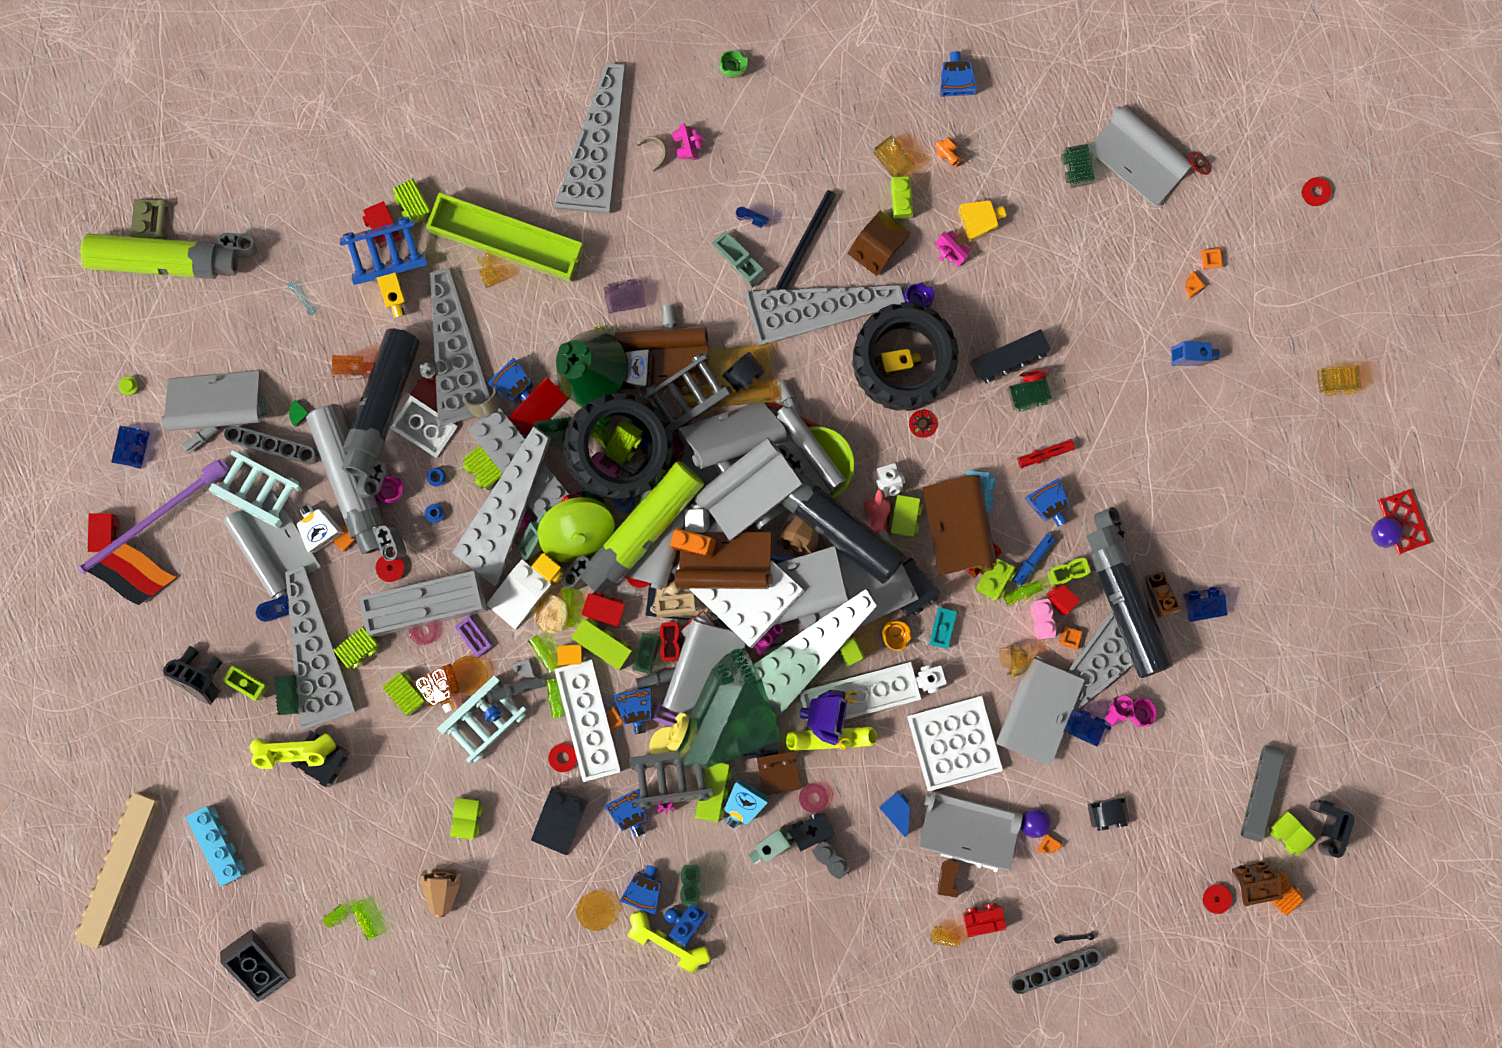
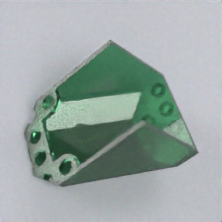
[678,648,782,768]

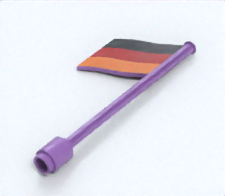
[78,458,230,605]

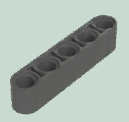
[224,425,318,465]
[1241,745,1284,842]
[1009,947,1102,994]

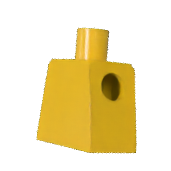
[958,200,1006,243]
[377,273,407,318]
[874,349,921,378]

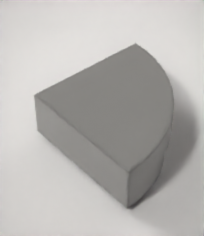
[511,658,536,678]

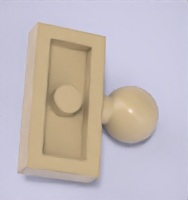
[655,580,696,618]

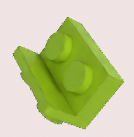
[975,558,1016,601]

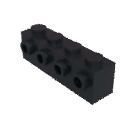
[970,329,1051,384]

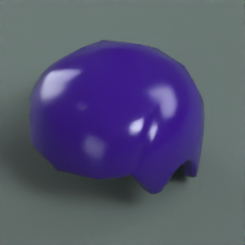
[904,283,935,307]
[1371,517,1403,548]
[1020,808,1051,838]

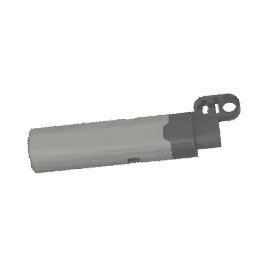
[306,404,407,561]

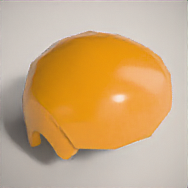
[882,619,911,651]

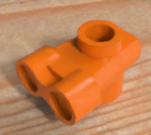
[935,137,964,167]

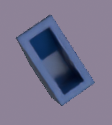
[879,792,910,837]

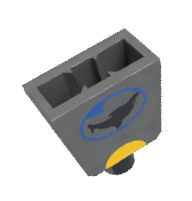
[624,350,652,389]

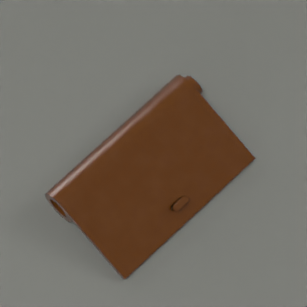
[614,326,709,390]
[922,475,997,575]
[675,532,773,589]

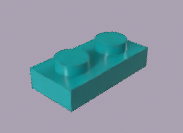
[928,607,957,649]

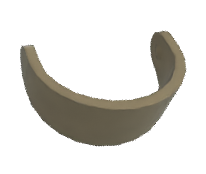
[636,136,666,171]
[464,387,499,418]

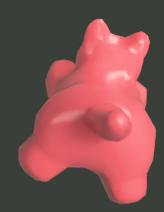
[864,489,892,536]

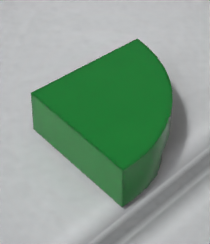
[289,400,309,427]

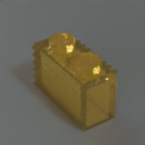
[873,135,915,178]
[1317,365,1361,396]

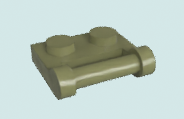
[131,199,169,239]

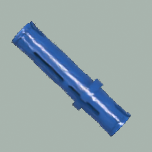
[1012,533,1056,586]

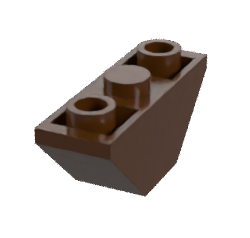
[1145,572,1182,617]

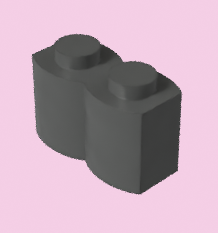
[812,841,850,879]

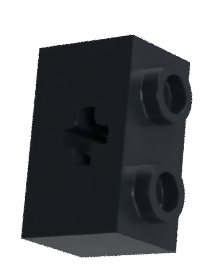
[790,811,835,852]

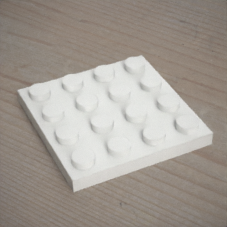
[907,696,1003,791]

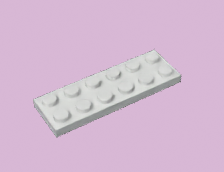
[554,659,621,782]
[800,662,921,729]

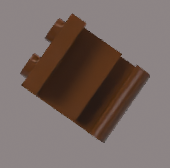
[847,210,910,276]

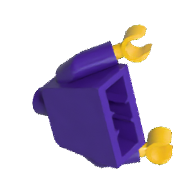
[800,690,857,750]

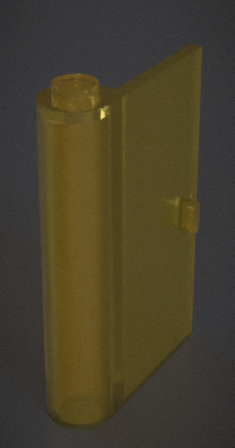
[681,345,778,408]

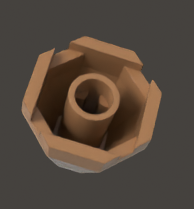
[776,517,819,557]
[421,868,462,917]

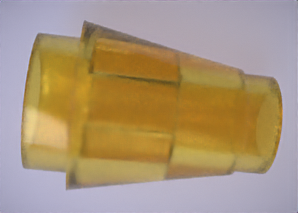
[930,925,961,948]

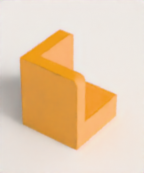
[558,645,582,666]

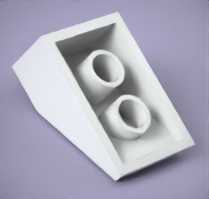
[390,392,458,458]
[486,560,553,630]

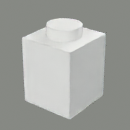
[684,503,710,533]

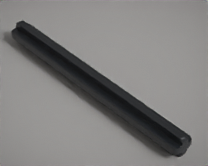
[776,190,836,290]

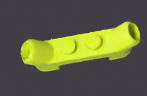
[786,727,877,751]
[250,734,336,769]
[627,911,711,974]

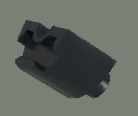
[722,351,766,392]
[1087,798,1129,831]

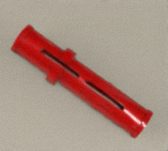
[1017,439,1075,469]

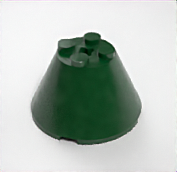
[556,330,628,405]

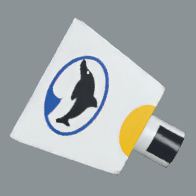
[297,504,344,553]

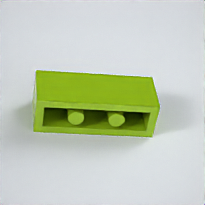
[571,618,633,671]
[695,760,732,822]

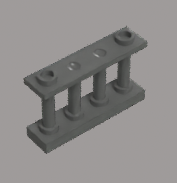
[642,353,734,433]
[629,747,713,809]

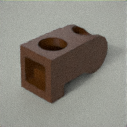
[937,859,959,898]

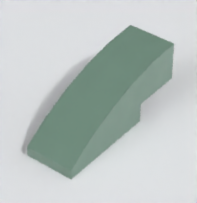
[712,230,766,288]
[516,506,554,562]

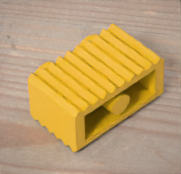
[531,553,563,584]

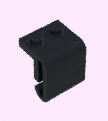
[900,557,941,617]
[291,730,350,787]
[1309,800,1355,858]

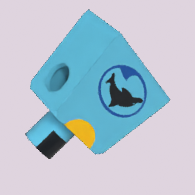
[724,778,769,828]

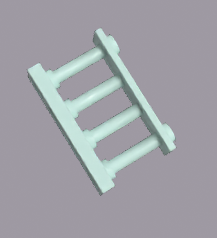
[208,450,302,529]
[437,675,528,763]

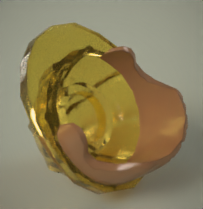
[999,645,1029,681]

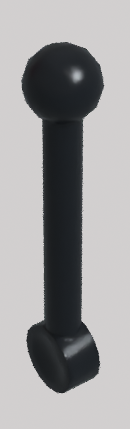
[1054,933,1095,944]

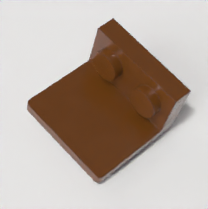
[757,751,801,795]
[1232,861,1283,906]

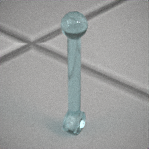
[288,282,315,315]

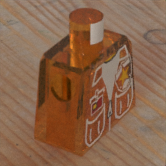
[332,355,374,380]
[413,663,460,713]

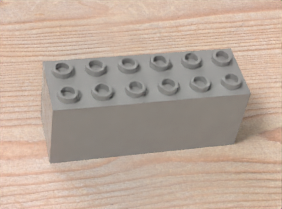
[359,571,487,637]

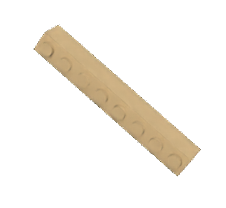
[75,792,160,949]

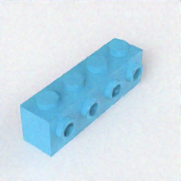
[186,805,245,887]

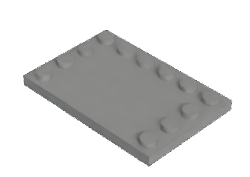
[799,529,919,630]

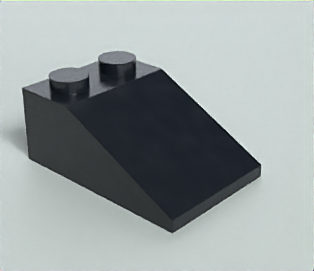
[531,786,589,855]
[220,929,289,1002]

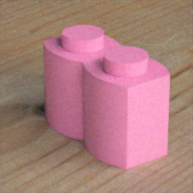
[1031,599,1056,640]

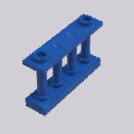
[340,216,427,285]

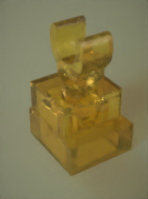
[477,253,503,288]

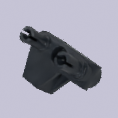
[163,646,223,706]

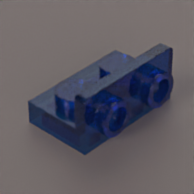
[111,426,149,469]
[1183,587,1227,622]
[1063,710,1111,747]

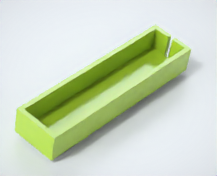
[426,193,584,283]

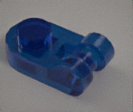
[736,207,770,229]
[256,596,290,622]

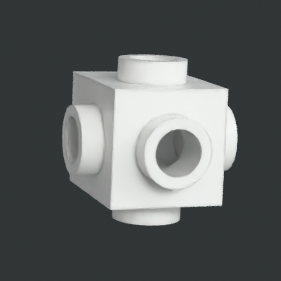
[876,463,905,497]
[916,664,947,694]

